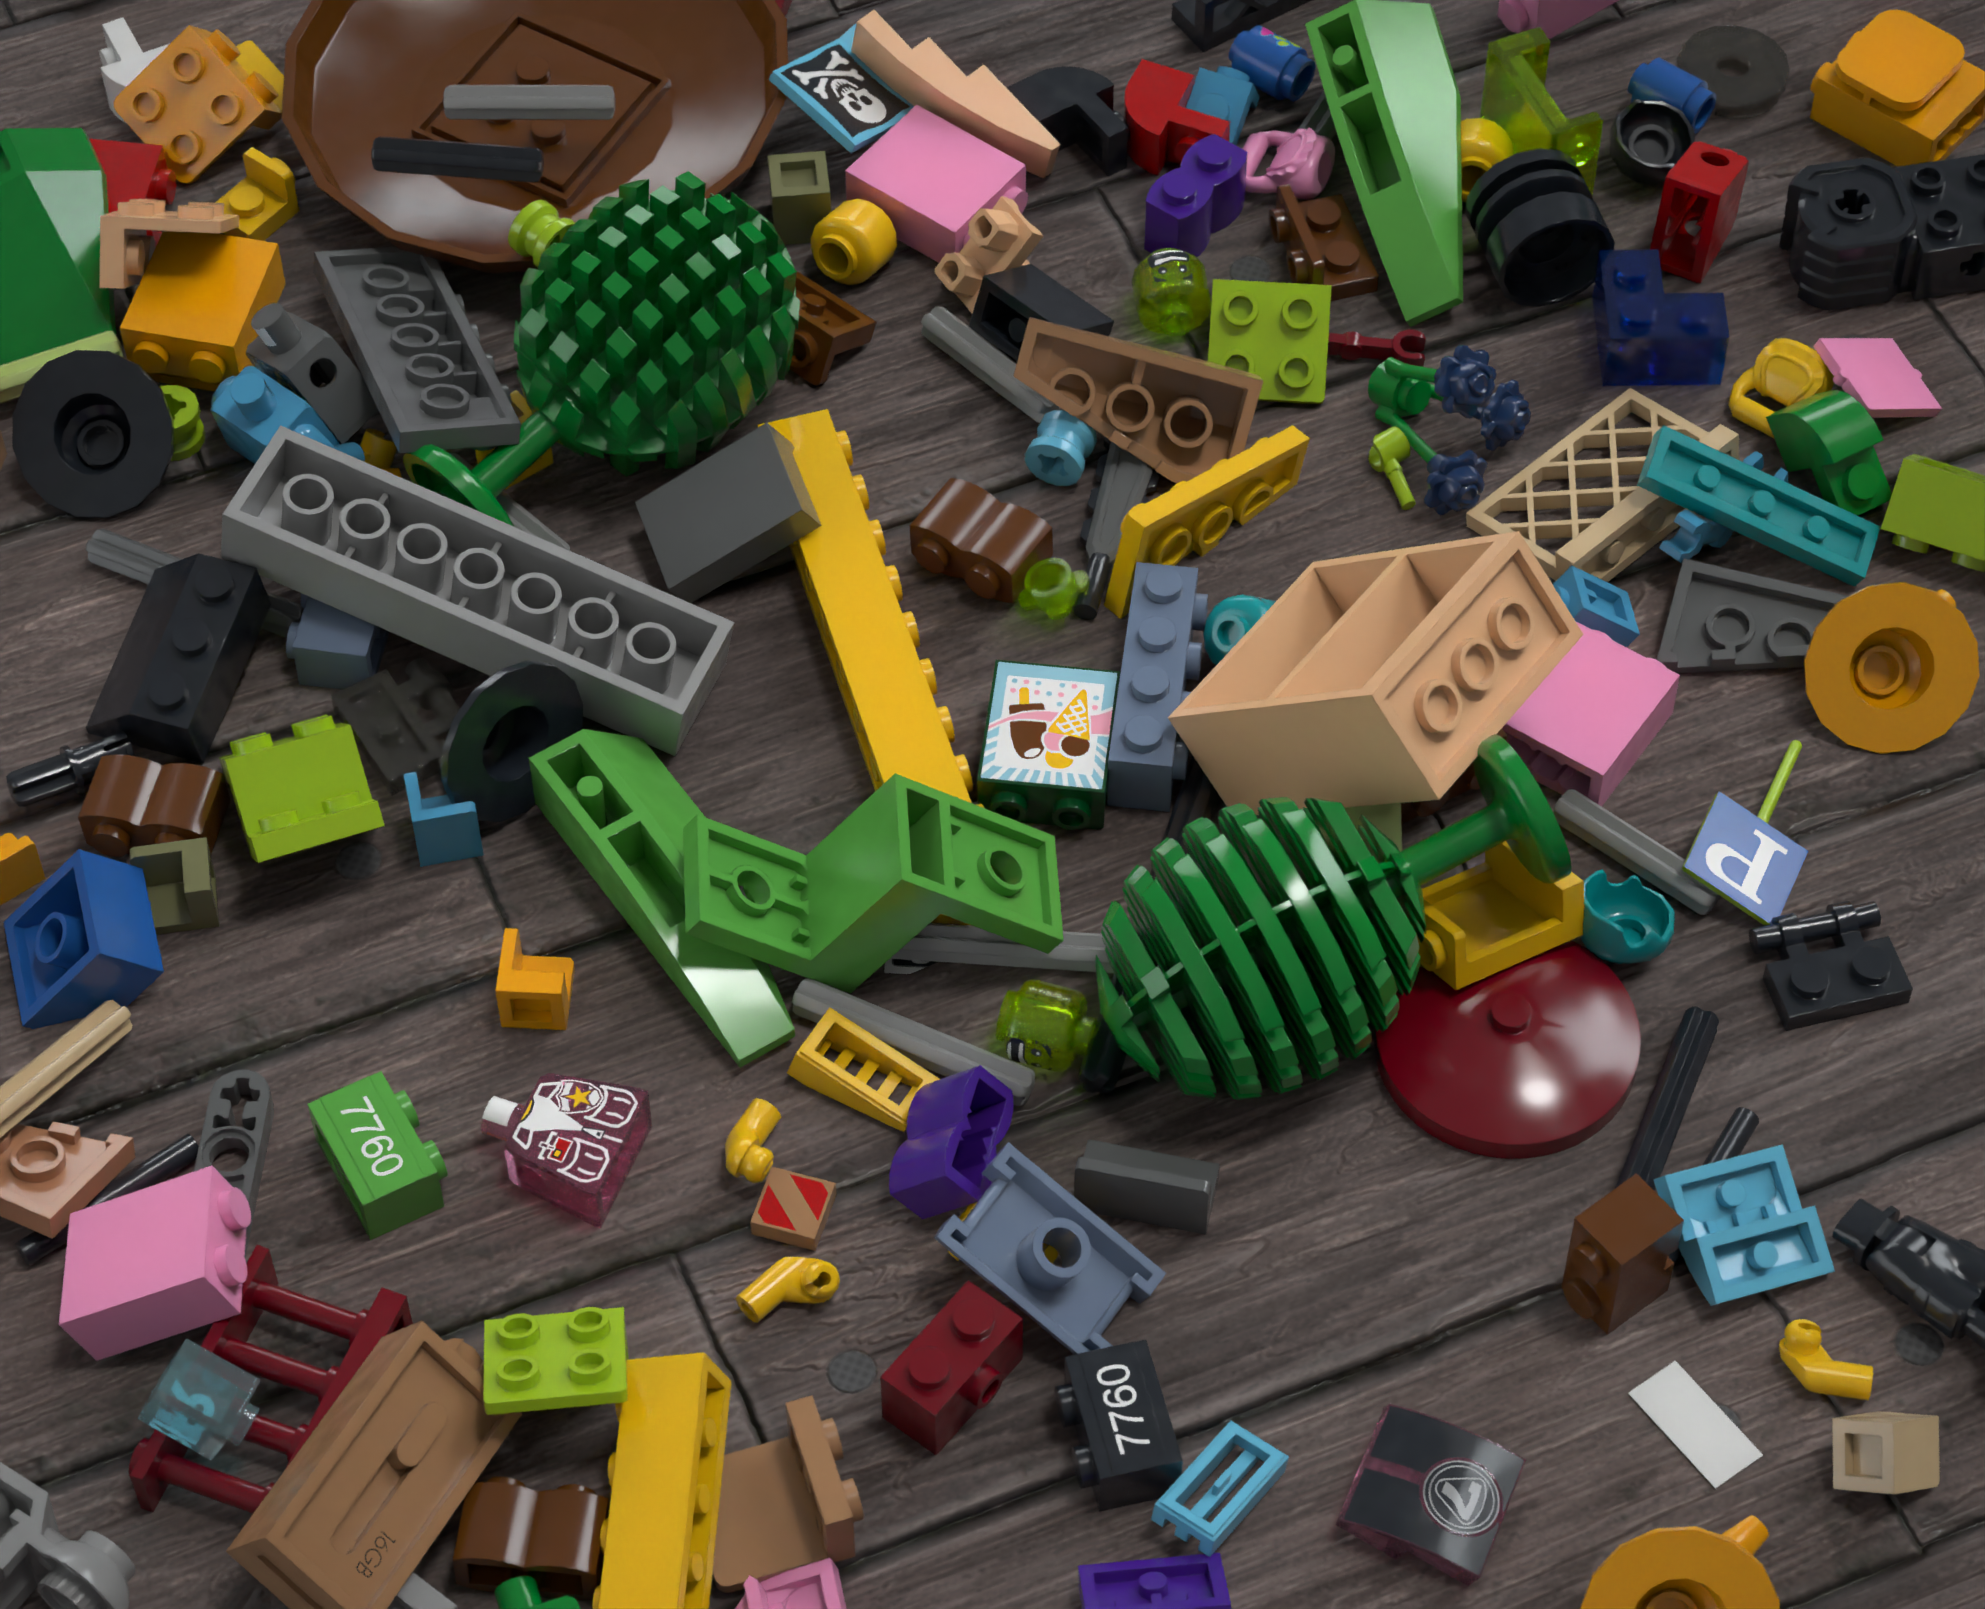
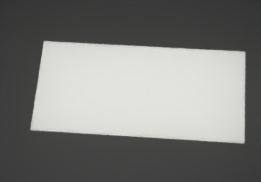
[1628,1361,1763,1489]

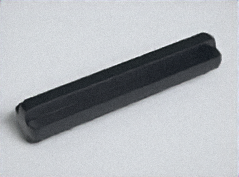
[371,136,544,183]

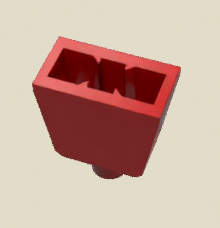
[1646,142,1749,284]

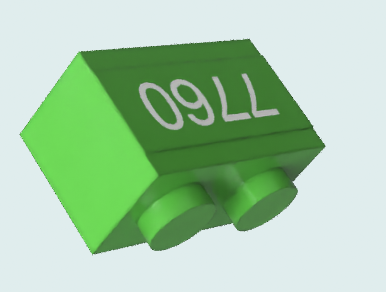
[307,1071,448,1240]

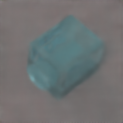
[137,1338,261,1460]

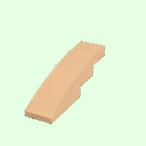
[851,10,1060,178]

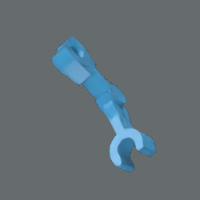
[1659,451,1788,563]

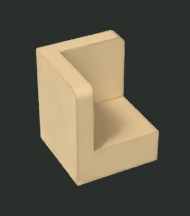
[1832,1412,1940,1494]

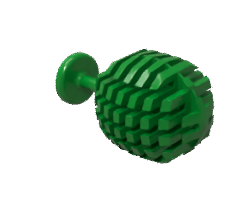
[403,171,800,526]
[1095,734,1572,1100]

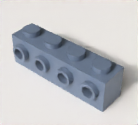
[1107,562,1208,812]

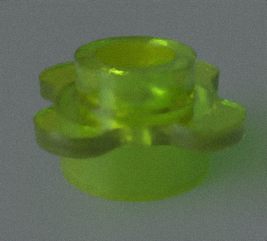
[1019,558,1090,620]

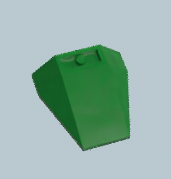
[0,128,116,365]

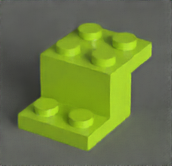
[219,714,385,863]

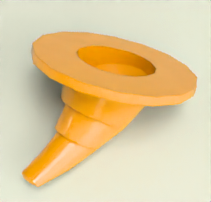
[1804,582,1980,754]
[1580,1515,1780,1609]

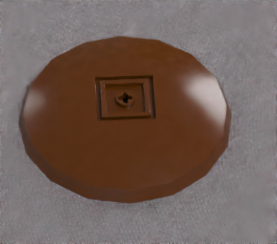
[282,0,788,273]

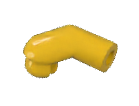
[725,1098,781,1183]
[736,1257,840,1323]
[1779,1319,1873,1401]

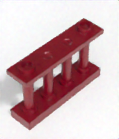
[129,1245,413,1514]

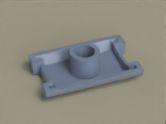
[934,1142,1166,1355]

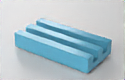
[1151,1421,1289,1557]

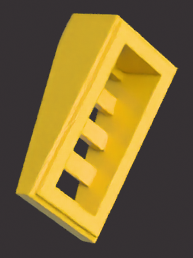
[787,1007,940,1132]

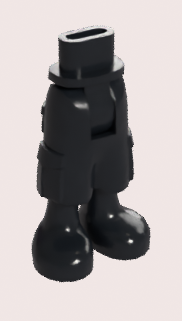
[1832,1198,1985,1350]

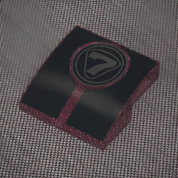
[1335,1404,1526,1586]

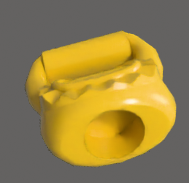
[1728,338,1835,438]

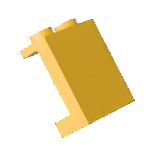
[1417,841,1584,990]

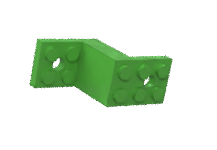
[683,773,1064,993]

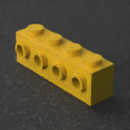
[592,1352,732,1609]

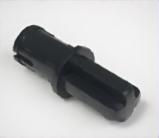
[6,730,135,807]

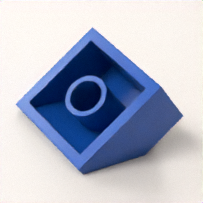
[4,849,164,1029]

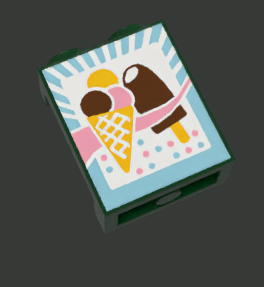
[977,660,1121,830]

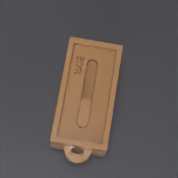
[226,1321,522,1609]

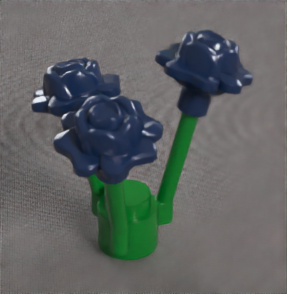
[1368,345,1531,515]

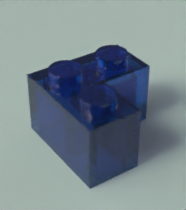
[1592,249,1730,386]

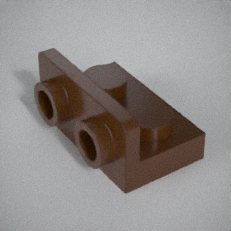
[1268,184,1379,301]
[789,271,877,386]

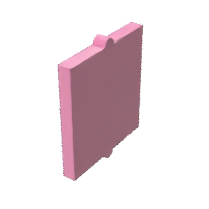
[1813,338,1942,418]

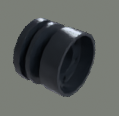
[1465,148,1615,307]

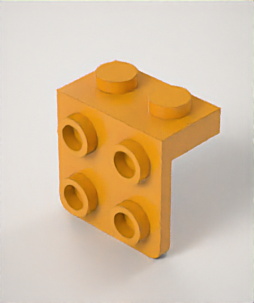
[113,25,282,184]

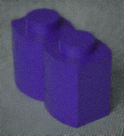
[1144,134,1247,267]
[889,1065,1014,1219]

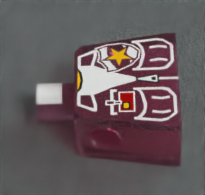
[481,1073,652,1228]

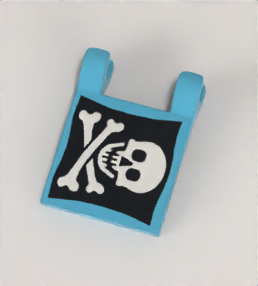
[768,23,915,153]

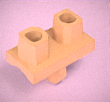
[935,196,1043,314]

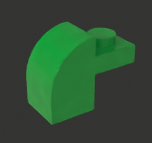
[1766,390,1892,516]

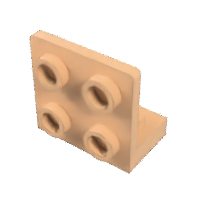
[99,199,239,289]

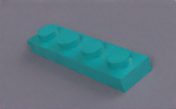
[1637,425,1881,587]

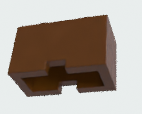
[1561,1173,1684,1335]

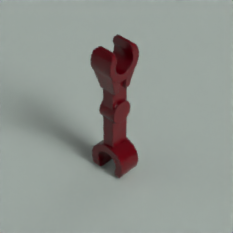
[1327,329,1426,367]

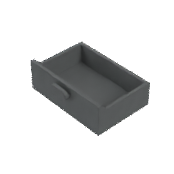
[635,423,822,603]

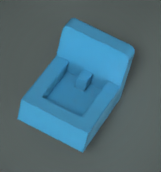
[1186,66,1260,145]

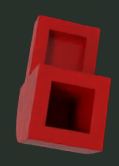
[1124,59,1230,175]

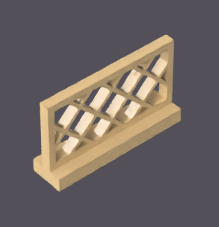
[1466,388,1739,582]

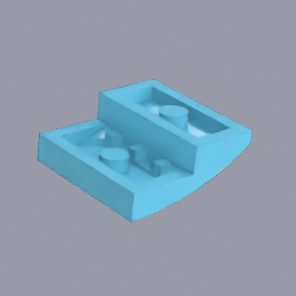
[1654,1144,1835,1306]

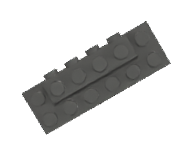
[314,247,521,453]

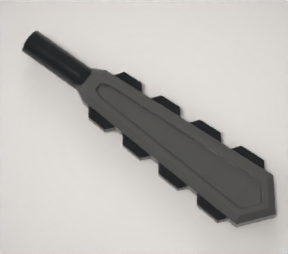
[1073,437,1162,620]

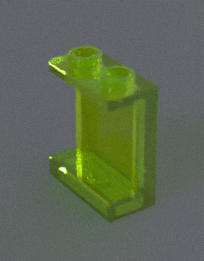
[1480,27,1603,195]

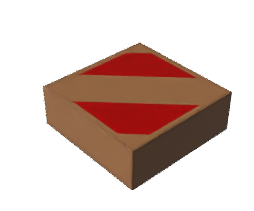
[750,1167,837,1251]

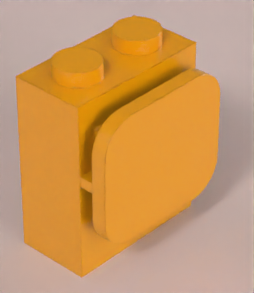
[1810,10,1985,166]
[120,231,286,391]

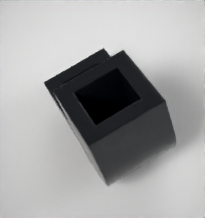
[1007,66,1130,177]

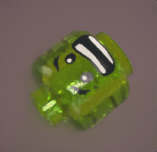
[1131,248,1212,336]
[996,979,1097,1072]

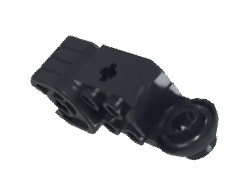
[1779,154,1985,311]

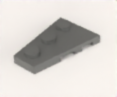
[1657,559,1848,674]

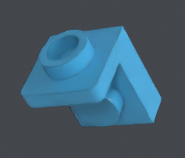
[1553,565,1640,647]

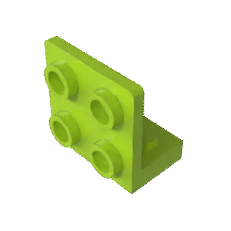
[1208,279,1332,404]
[483,1307,629,1415]

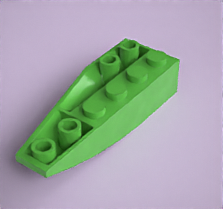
[1305,0,1463,327]
[529,729,795,1068]

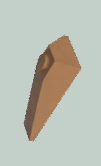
[1013,317,1263,483]

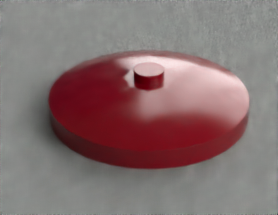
[1374,940,1641,1159]

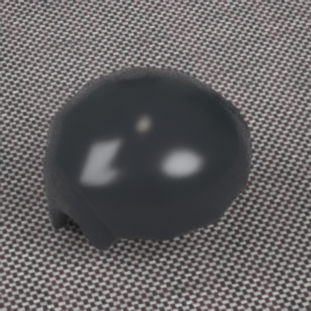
[1609,99,1695,185]

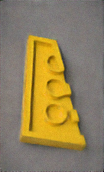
[1104,425,1310,619]

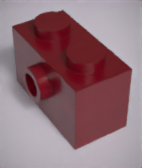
[880,1281,1023,1456]

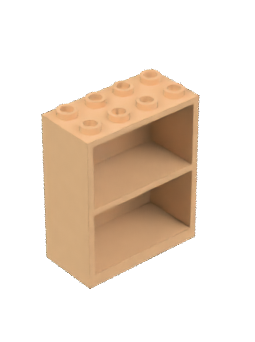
[1168,531,1584,815]

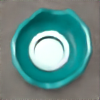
[1580,869,1675,964]

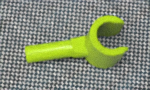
[1368,426,1416,510]

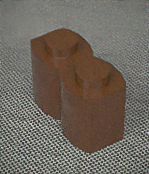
[909,478,1053,603]
[78,755,231,857]
[453,1477,609,1600]

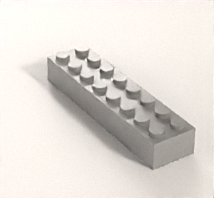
[221,425,734,756]

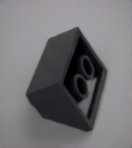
[86,553,271,763]

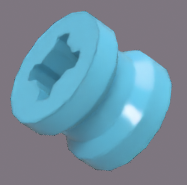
[1025,410,1097,486]

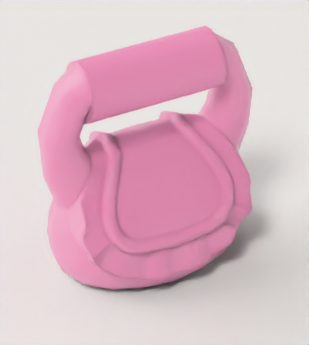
[1242,128,1335,200]

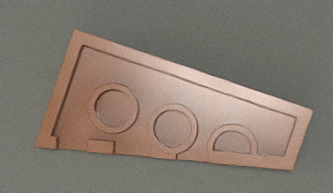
[0,1122,135,1239]

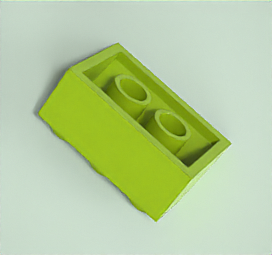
[1881,454,1985,572]

